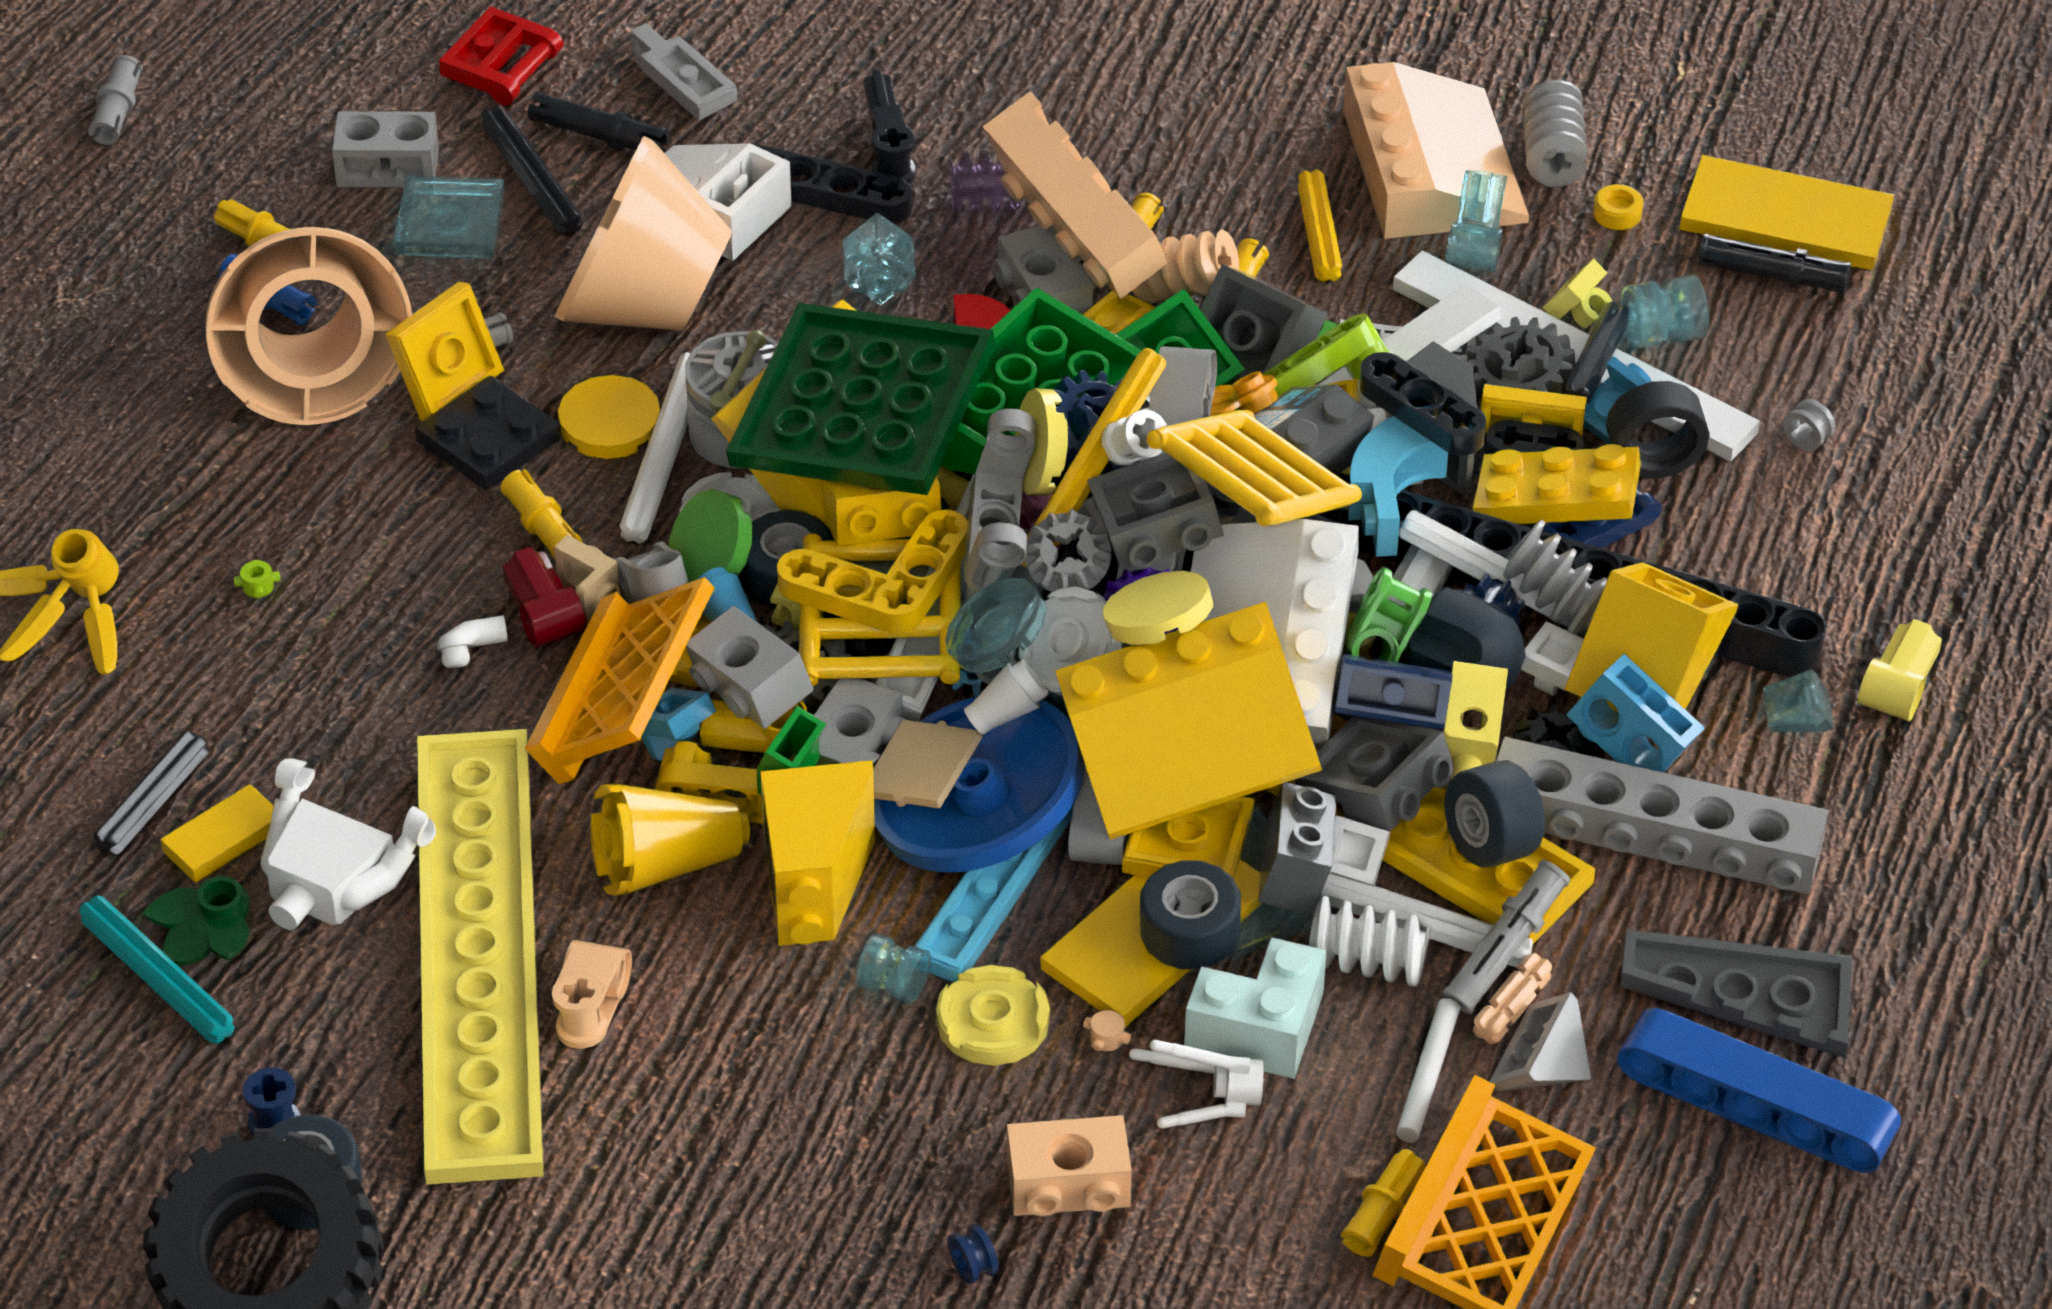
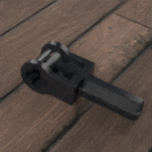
[863,69,916,184]

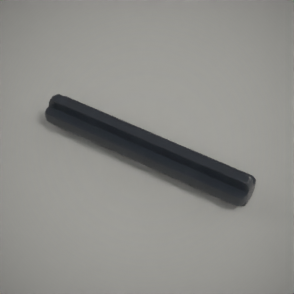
[481,104,582,236]

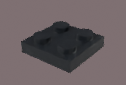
[415,375,561,491]

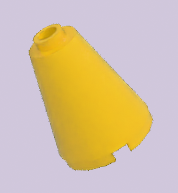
[590,784,750,896]

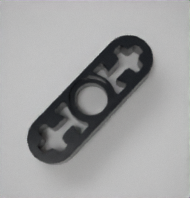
[1359,352,1486,455]

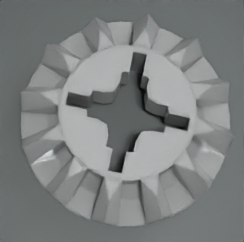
[1025,509,1111,592]

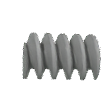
[1522,80,1587,187]
[1503,519,1608,635]

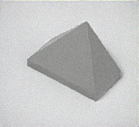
[1489,992,1591,1092]

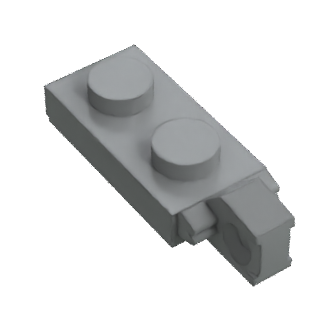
[630,23,737,121]

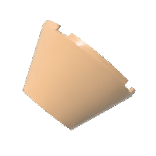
[554,136,733,331]
[205,227,412,425]

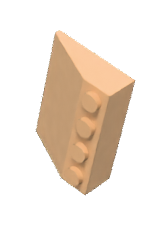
[1343,62,1529,239]

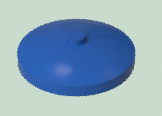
[874,696,1085,872]

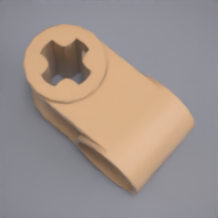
[552,940,632,1049]

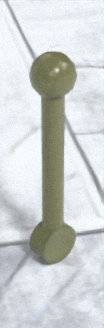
[710,330,766,413]

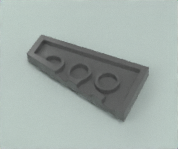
[1620,929,1853,1058]

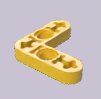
[777,509,968,634]

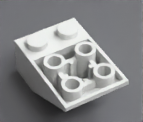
[664,143,791,261]

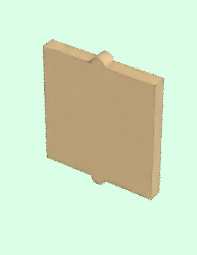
[873,720,982,808]

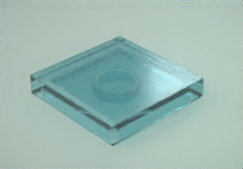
[394,176,505,258]

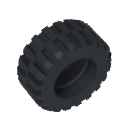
[143,1128,384,1309]

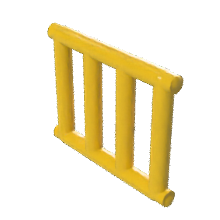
[1147,410,1362,527]
[799,534,961,686]

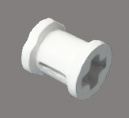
[1102,409,1167,466]

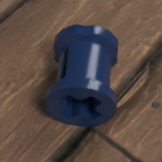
[243,1068,300,1137]

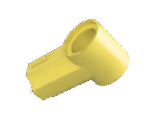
[1857,619,1942,722]

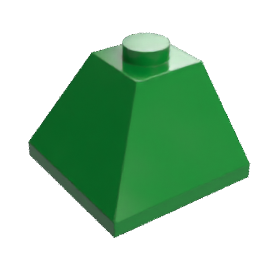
[1115,289,1245,386]

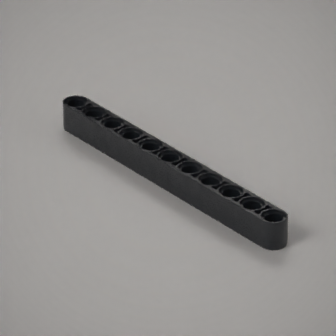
[1318,473,1827,679]

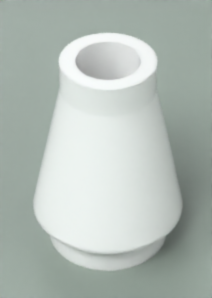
[964,659,1049,735]

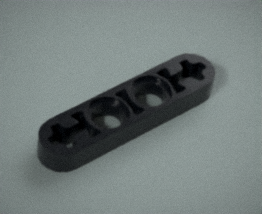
[753,144,912,224]

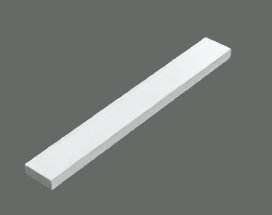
[1393,251,1760,462]

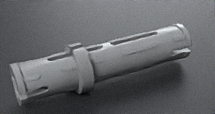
[1443,860,1570,1014]

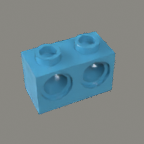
[1566,654,1705,773]

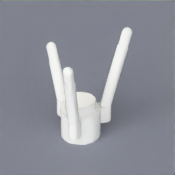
[1129,1040,1264,1128]

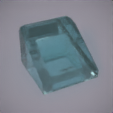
[1763,669,1834,732]

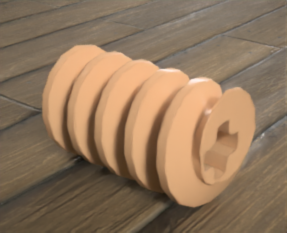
[1132,229,1239,304]

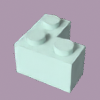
[1184,937,1327,1079]

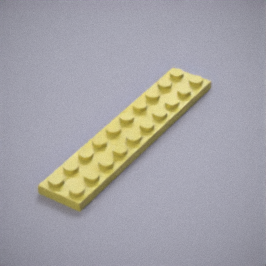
[417,729,544,1185]

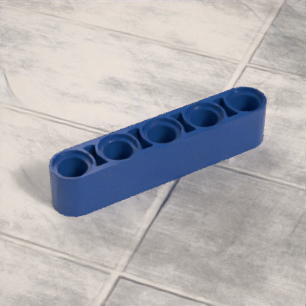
[1617,1008,1901,1173]

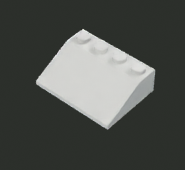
[1191,519,1358,750]

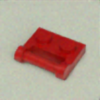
[439,6,564,106]

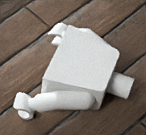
[260,758,436,930]

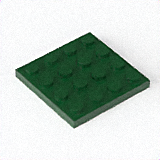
[726,303,996,495]

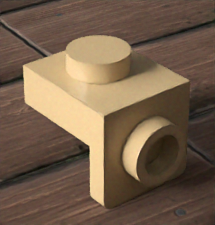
[554,535,620,627]

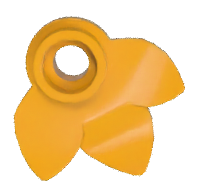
[1210,371,1279,416]

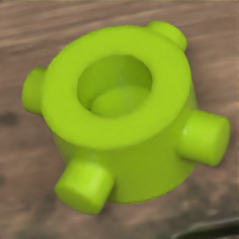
[234,560,281,599]

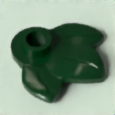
[144,876,250,965]

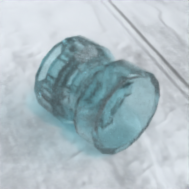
[856,933,931,1004]

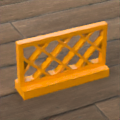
[525,577,715,784]
[1372,1075,1596,1309]

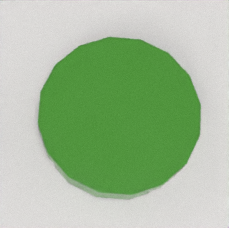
[669,489,753,582]

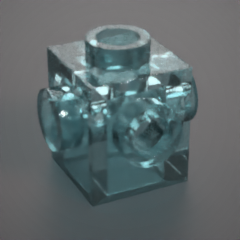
[843,213,916,305]

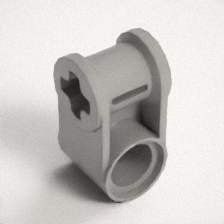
[614,541,689,603]

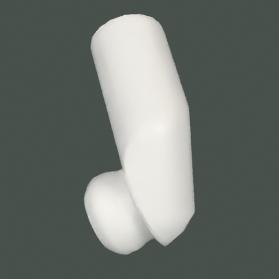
[437,615,508,668]

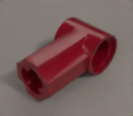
[503,547,586,648]

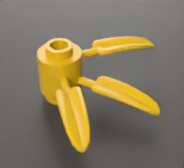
[0,529,119,675]

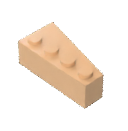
[983,91,1168,299]

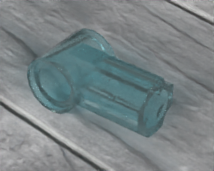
[1446,170,1508,273]

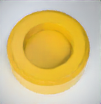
[1593,184,1644,230]

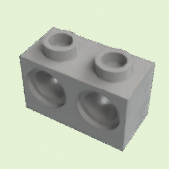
[332,111,439,187]

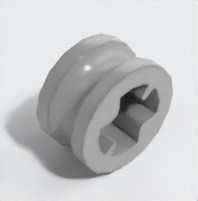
[1783,399,1836,451]

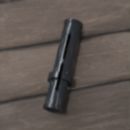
[528,91,670,153]
[1698,233,1852,295]

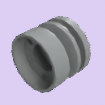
[685,331,778,469]

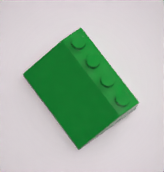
[941,287,1142,475]

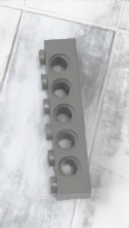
[1496,737,1829,895]

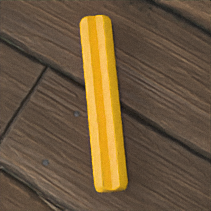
[1298,169,1342,282]

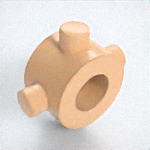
[1083,1010,1131,1051]

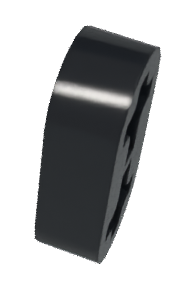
[1485,420,1584,454]

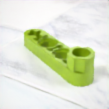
[1234,313,1390,411]

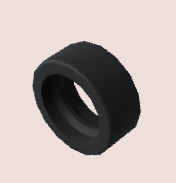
[1606,381,1710,479]

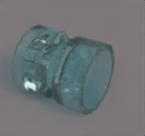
[1620,275,1709,349]

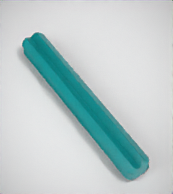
[79,895,235,1044]

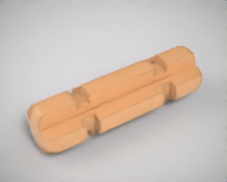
[1473,953,1552,1044]

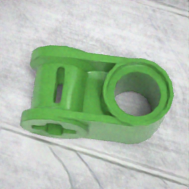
[1343,567,1432,662]

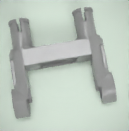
[961,409,1036,621]

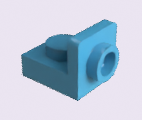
[1583,356,1652,444]
[641,687,716,761]

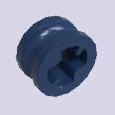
[947,1224,999,1285]

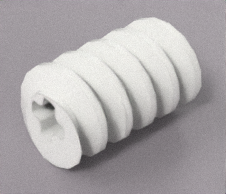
[1308,896,1430,987]

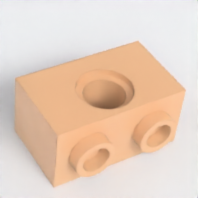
[1007,1115,1132,1216]

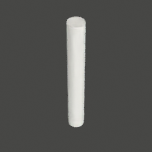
[1396,998,1460,1143]

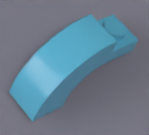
[1348,405,1448,557]

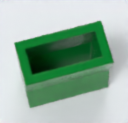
[756,706,826,795]

